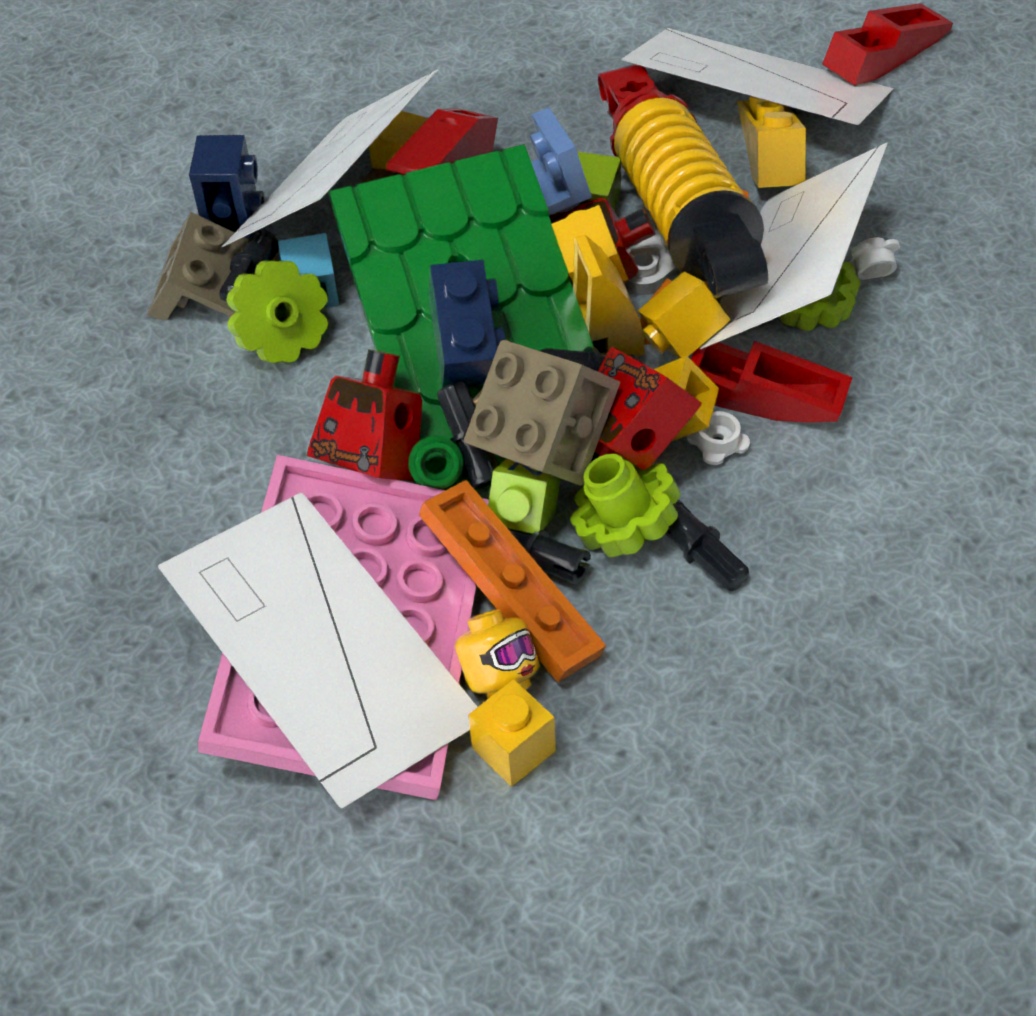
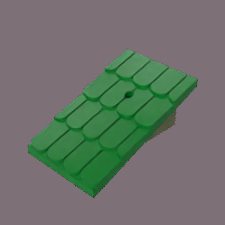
[329,144,594,491]

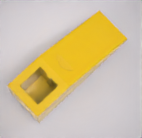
[737,95,806,188]

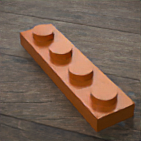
[419,480,607,683]

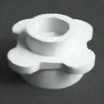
[849,237,900,280]
[687,411,750,465]

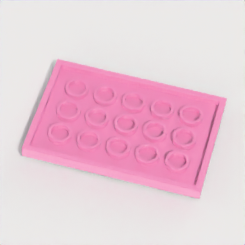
[198,455,489,800]

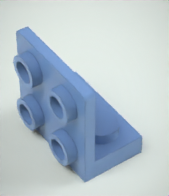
[530,107,592,215]

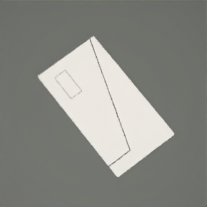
[621,28,894,125]
[222,69,438,247]
[699,143,888,349]
[158,493,477,808]

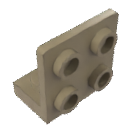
[147,212,278,320]
[464,340,620,486]

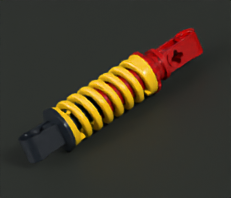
[598,64,768,298]

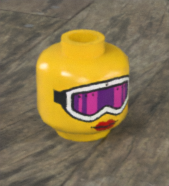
[455,609,540,699]

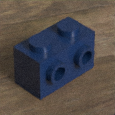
[189,135,265,239]
[428,260,505,388]

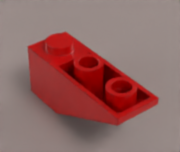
[386,108,498,175]

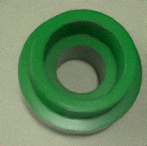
[408,435,463,489]

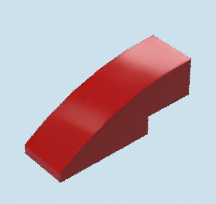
[822,3,953,86]
[691,341,853,423]

